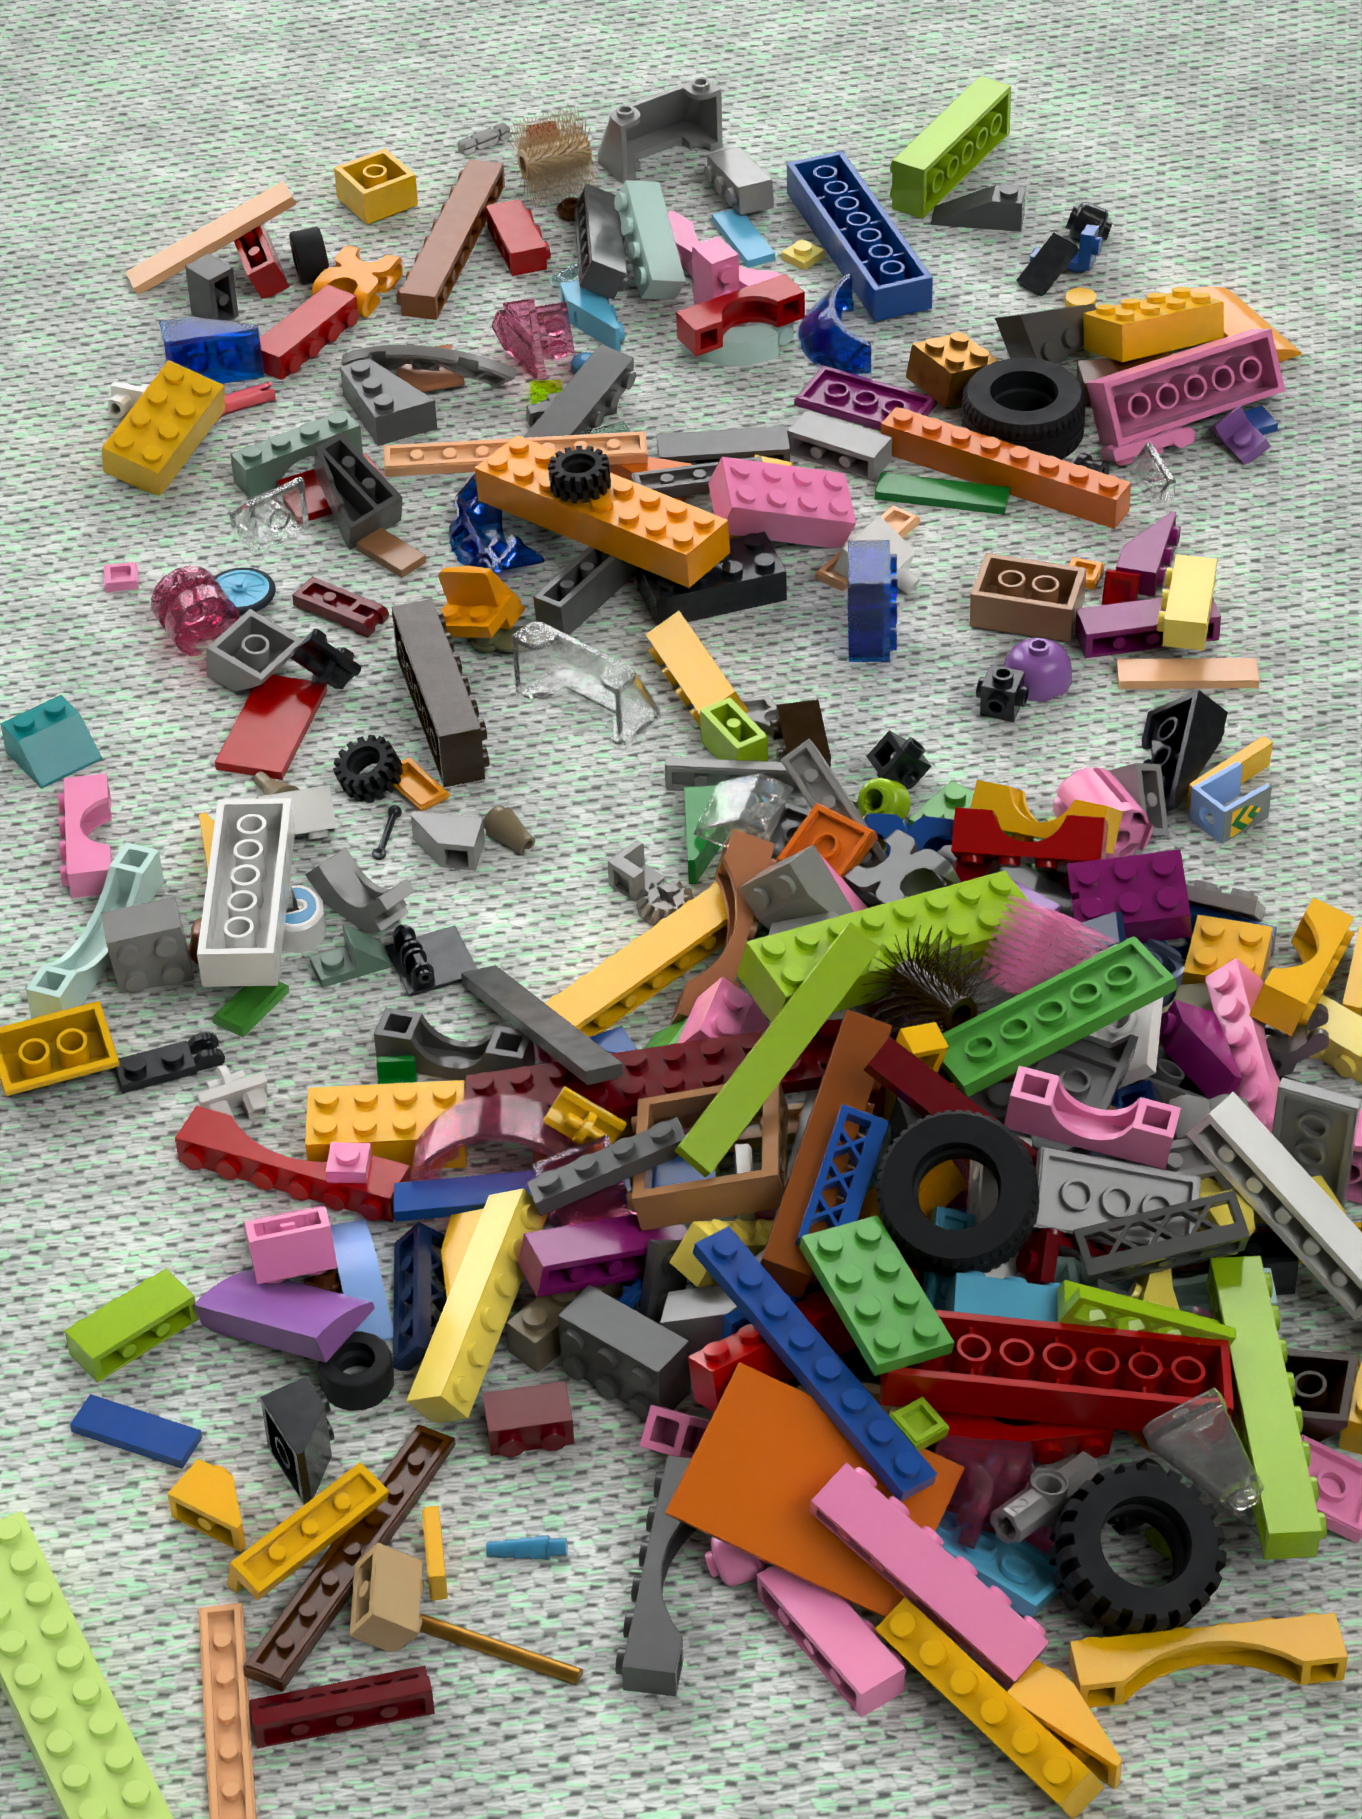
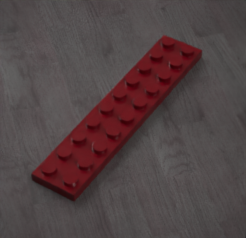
[461,1019,843,1141]

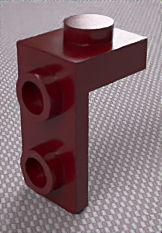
[1016,1228,1109,1285]

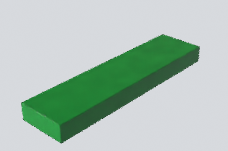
[875,472,1010,515]

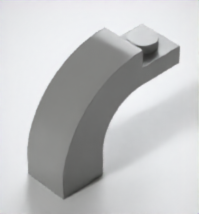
[305,848,415,934]

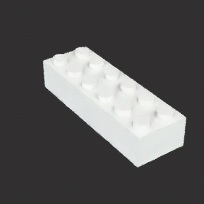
[197,798,295,987]

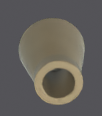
[483,805,535,855]

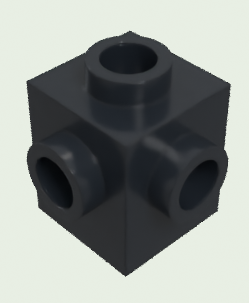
[976,665,1029,722]
[866,730,932,790]

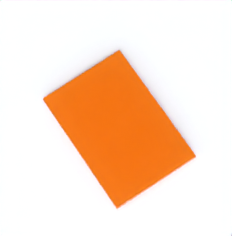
[665,1362,965,1618]

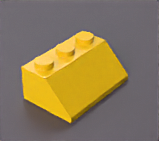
[0,1001,120,1096]

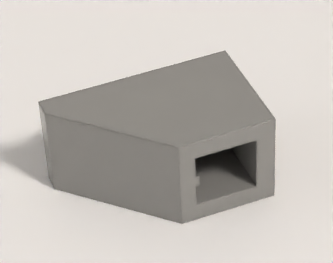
[411,811,485,871]

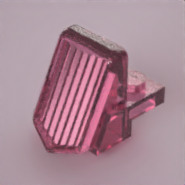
[491,298,575,381]
[934,1435,1035,1549]

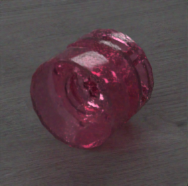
[151,565,239,656]

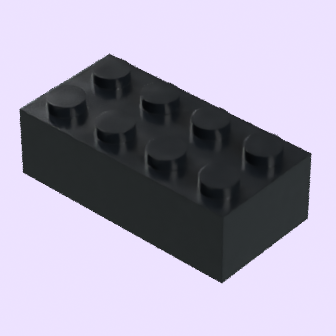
[636,532,787,626]

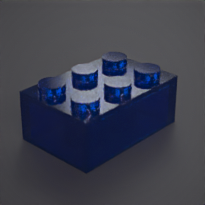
[848,540,898,662]

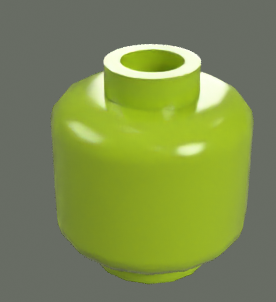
[857,778,911,820]

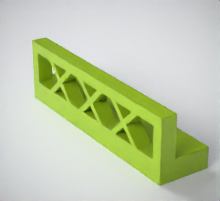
[1057,1280,1236,1346]

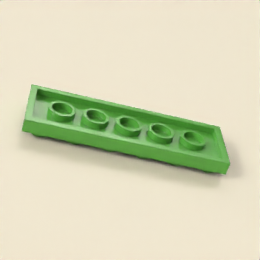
[940,936,1177,1097]

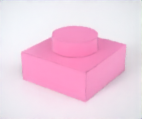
[326,1142,372,1184]

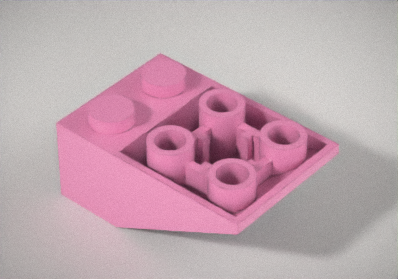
[243,1205,338,1284]

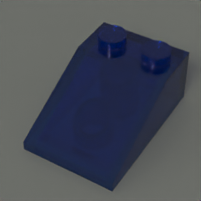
[159,316,264,384]

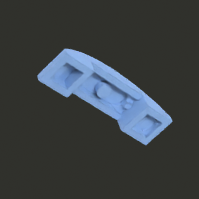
[330,1219,394,1341]

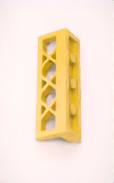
[227,1462,389,1601]

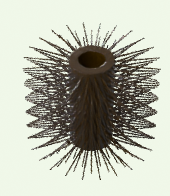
[861,925,1007,1041]

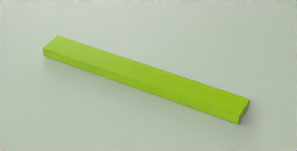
[674,922,880,1178]

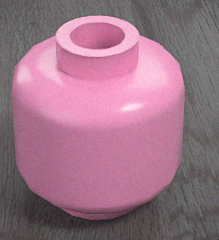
[705,1537,769,1587]

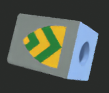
[1189,762,1272,844]

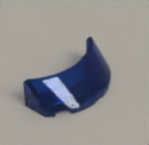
[799,274,871,375]
[449,474,545,573]

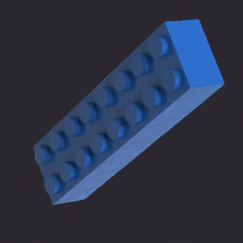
[787,150,933,322]

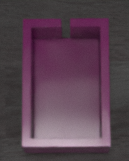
[1067,849,1192,943]

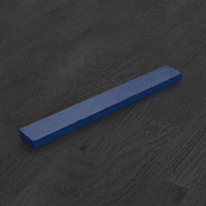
[394,1157,716,1222]

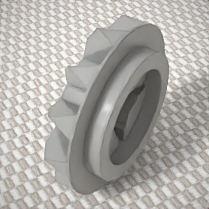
[637,879,694,925]

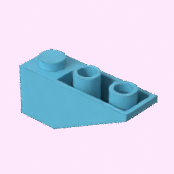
[560,280,625,351]

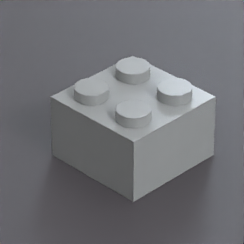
[101,897,195,993]

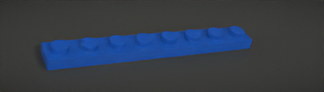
[693,1226,937,1502]

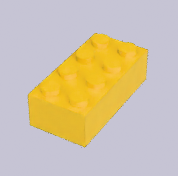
[1083,287,1224,362]
[102,360,225,496]
[305,1080,467,1170]

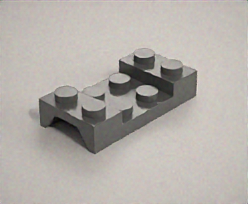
[1010,1034,1138,1156]

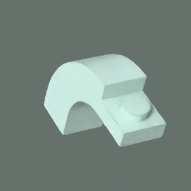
[682,322,794,366]

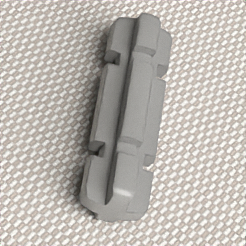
[458,122,511,156]

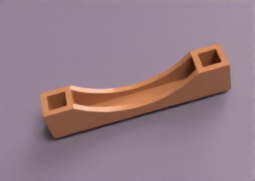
[670,828,777,1025]

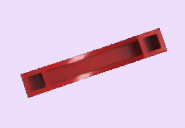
[175,1106,411,1223]

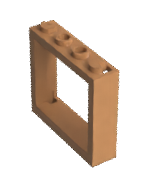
[626,1081,788,1231]

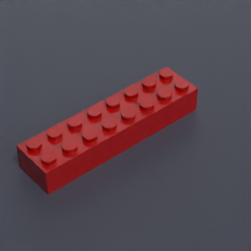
[880,1310,1234,1440]

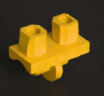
[543,1086,626,1152]

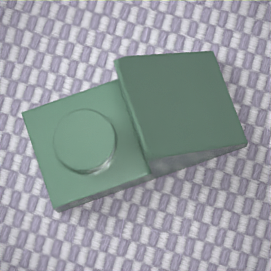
[309,925,393,988]

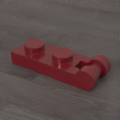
[292,576,389,638]

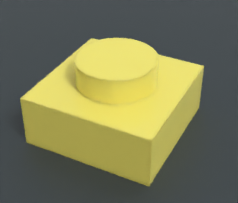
[782,239,825,270]

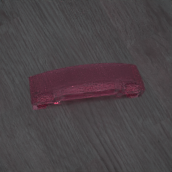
[411,1094,577,1181]

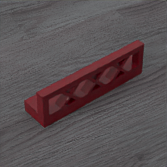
[249,1665,435,1749]

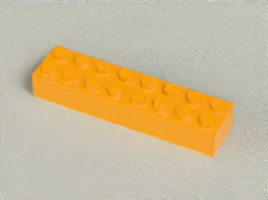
[475,435,730,588]

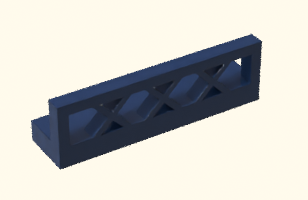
[393,1222,447,1371]

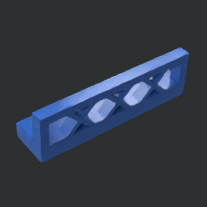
[795,1104,889,1245]

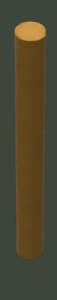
[420,1614,583,1686]

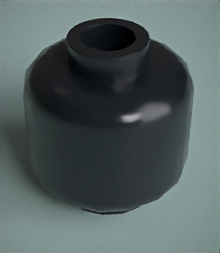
[1065,202,1113,242]

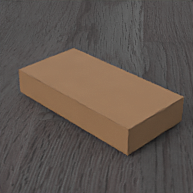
[356,527,426,578]

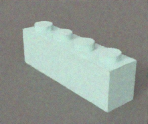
[614,180,686,300]

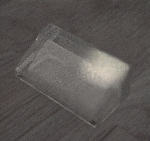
[1128,442,1176,508]

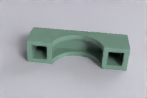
[230,409,363,498]

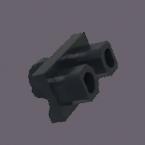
[290,628,362,689]

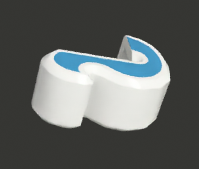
[282,885,326,953]

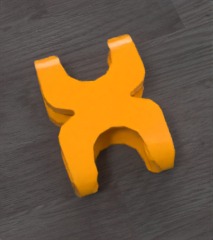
[312,245,403,318]

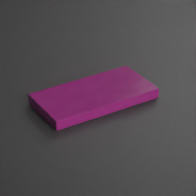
[794,366,937,431]

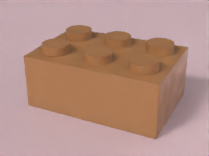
[970,553,1086,642]

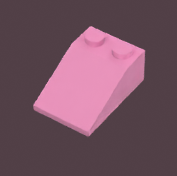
[677,977,770,1043]

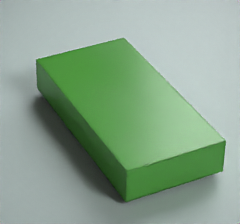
[212,981,289,1037]

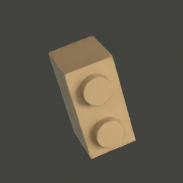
[349,1543,424,1652]

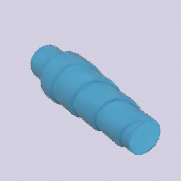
[486,1535,568,1560]

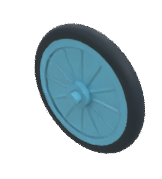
[204,567,276,616]

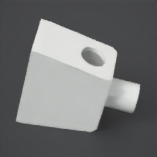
[833,516,920,595]

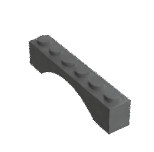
[615,1456,697,1697]

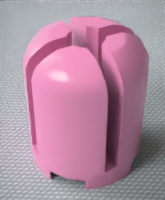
[1053,767,1153,859]

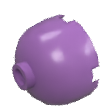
[1004,638,1072,701]

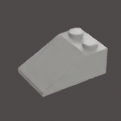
[739,845,854,930]

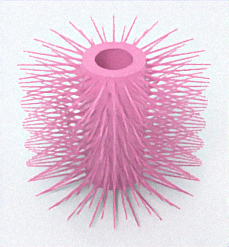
[978,896,1116,996]

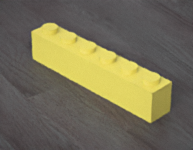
[406,1188,548,1423]

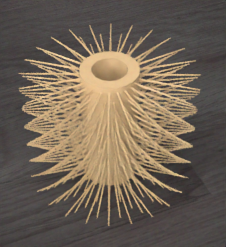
[510,106,601,208]

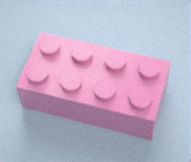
[708,457,856,548]

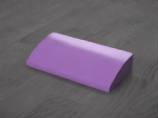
[193,1270,375,1363]

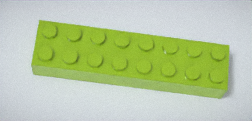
[737,870,1039,1023]

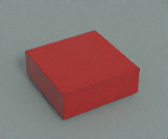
[1101,569,1141,605]

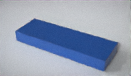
[70,1394,202,1469]

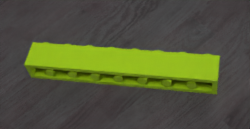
[1206,1256,1327,1560]

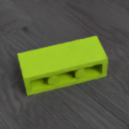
[64,1268,199,1383]

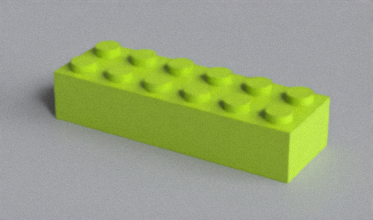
[890,76,1011,219]

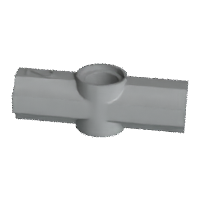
[990,1451,1100,1545]

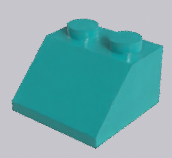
[0,695,102,789]

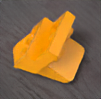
[438,566,525,638]

